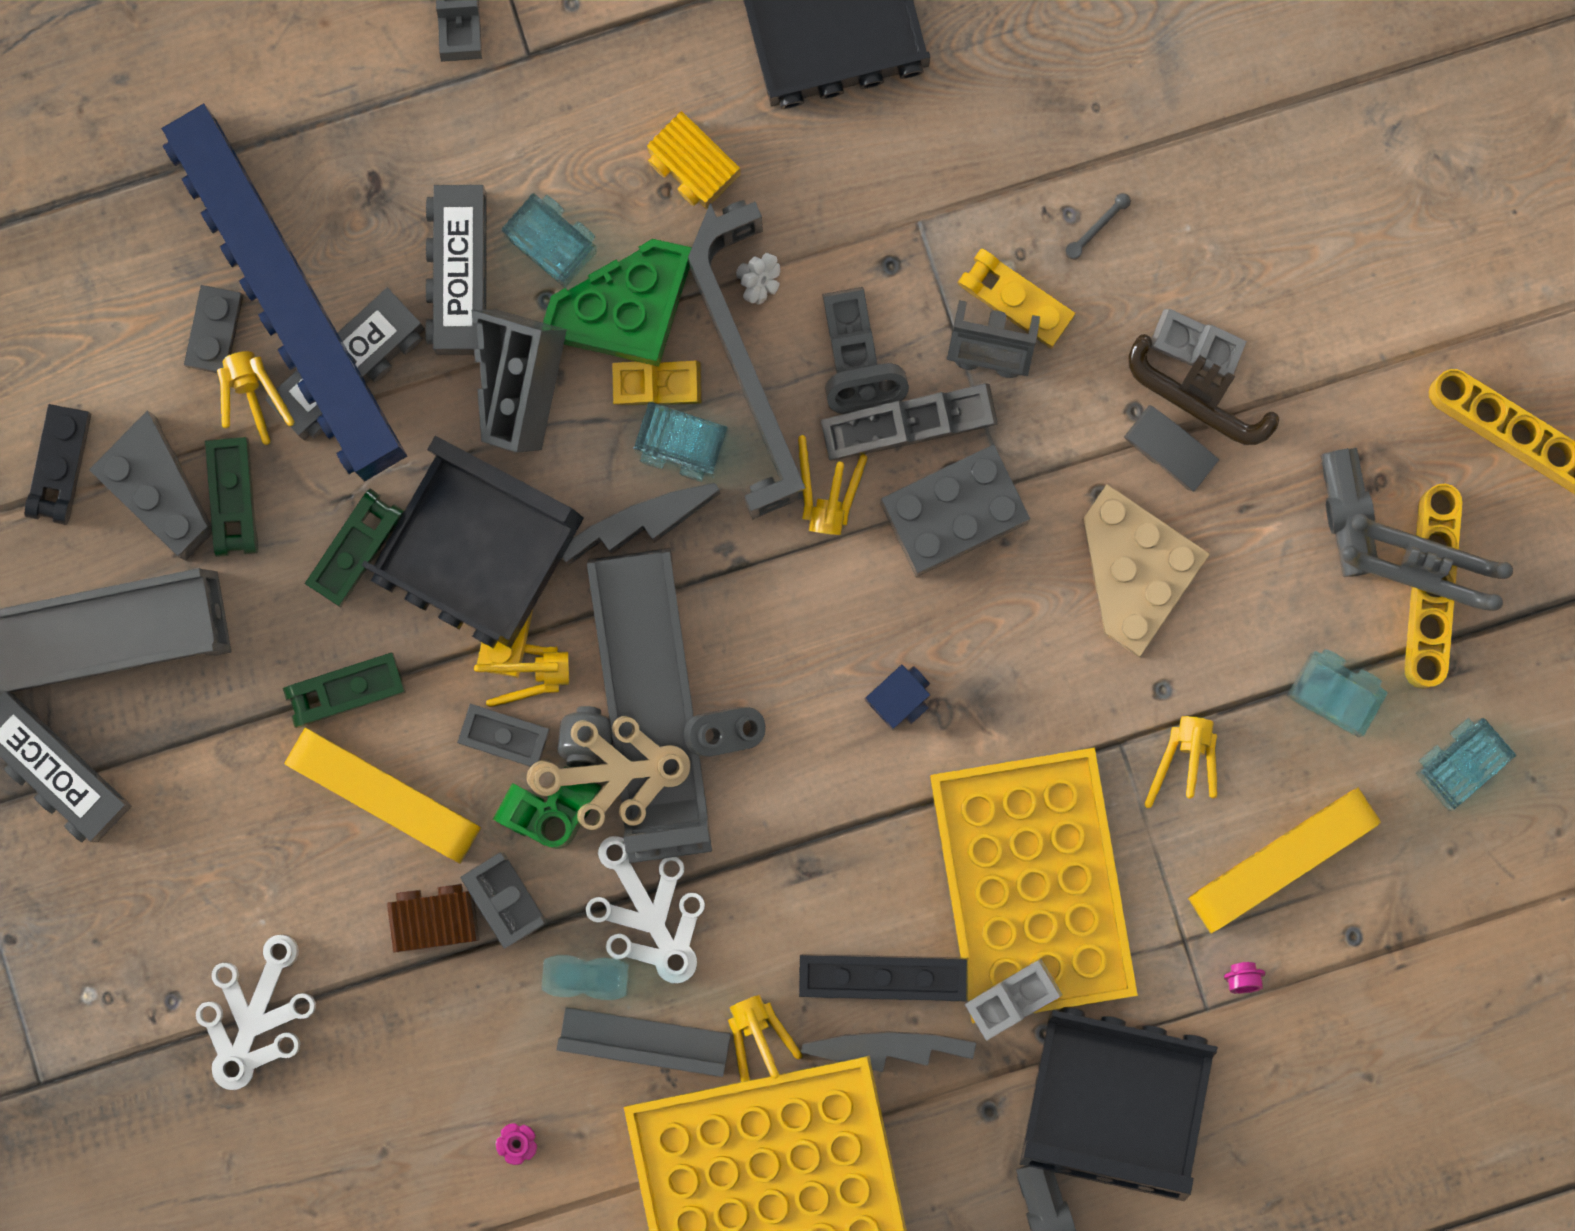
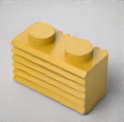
[647,111,741,209]

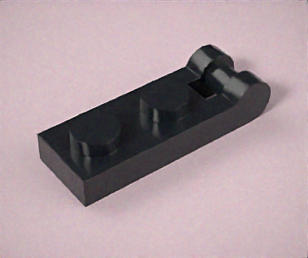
[24,404,92,525]

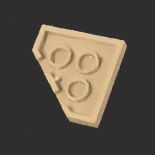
[1082,484,1210,657]

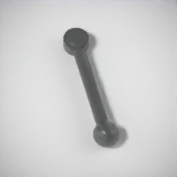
[1065,193,1131,260]

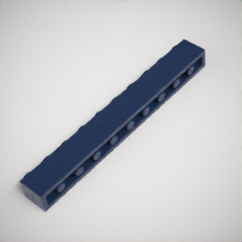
[161,103,407,482]

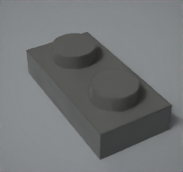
[184,285,244,373]
[457,703,550,767]

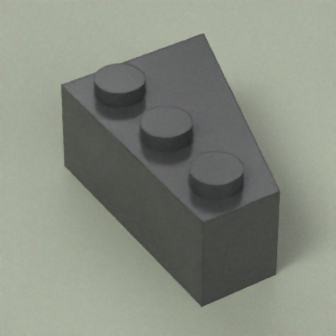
[471,309,567,453]
[89,410,212,561]

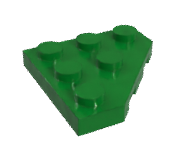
[543,239,692,367]

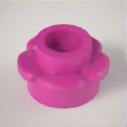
[1224,962,1266,994]
[496,1123,537,1165]

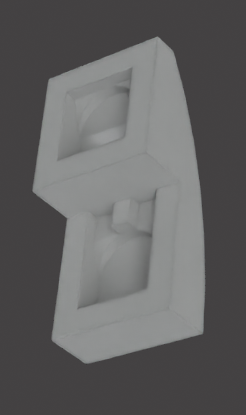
[1150,309,1247,377]
[965,958,1063,1041]

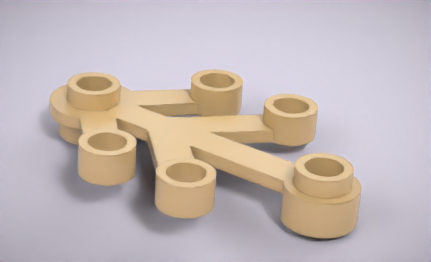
[527,716,690,830]

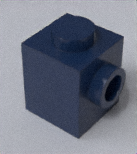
[865,664,930,731]

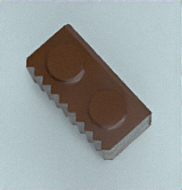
[387,884,480,953]

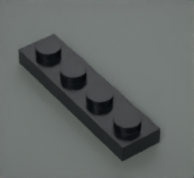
[799,954,968,1001]

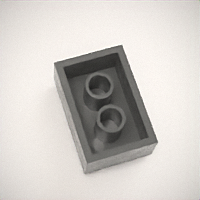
[880,444,1030,577]

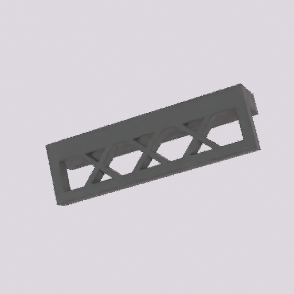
[556,1007,731,1077]

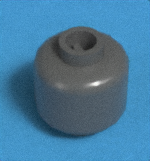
[557,706,613,767]

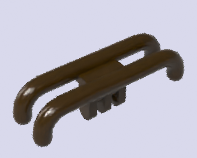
[1128,334,1279,445]

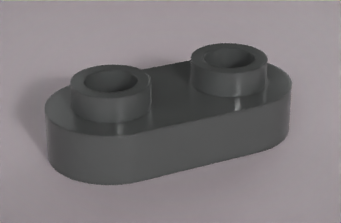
[825,363,909,414]
[683,707,766,757]

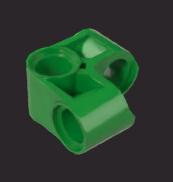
[493,766,602,849]

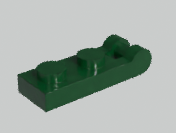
[205,437,258,557]
[304,488,404,608]
[283,652,406,728]

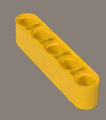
[1429,369,1575,494]
[1404,483,1463,689]
[284,727,481,864]
[1188,787,1381,934]

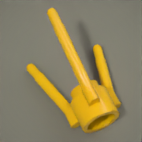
[217,351,295,445]
[798,435,867,535]
[474,644,569,707]
[1144,716,1217,808]
[728,995,802,1082]

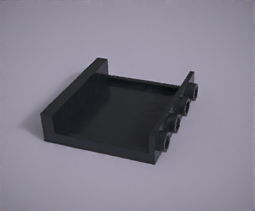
[743,0,930,109]
[361,436,584,649]
[1019,1007,1218,1202]

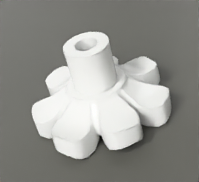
[736,253,780,305]

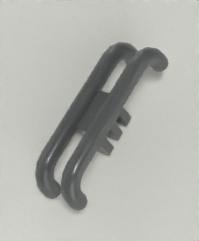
[1341,514,1513,611]

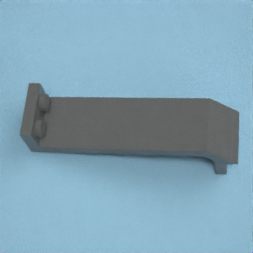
[688,200,806,520]
[587,548,712,863]
[0,568,232,695]

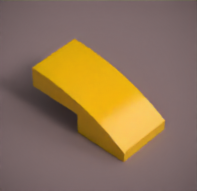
[612,360,702,405]

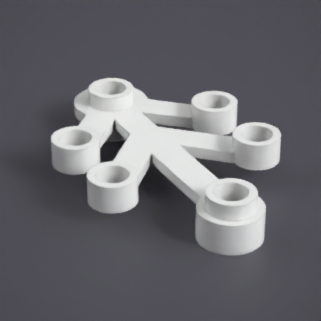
[586,836,705,983]
[196,935,316,1090]

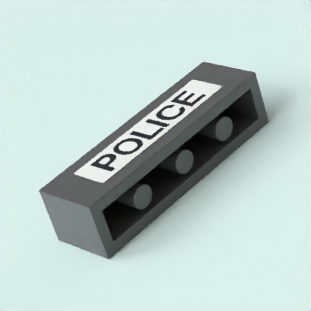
[426,185,487,355]
[265,287,425,440]
[0,691,132,842]

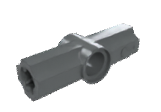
[1321,448,1378,577]
[1016,1166,1076,1231]

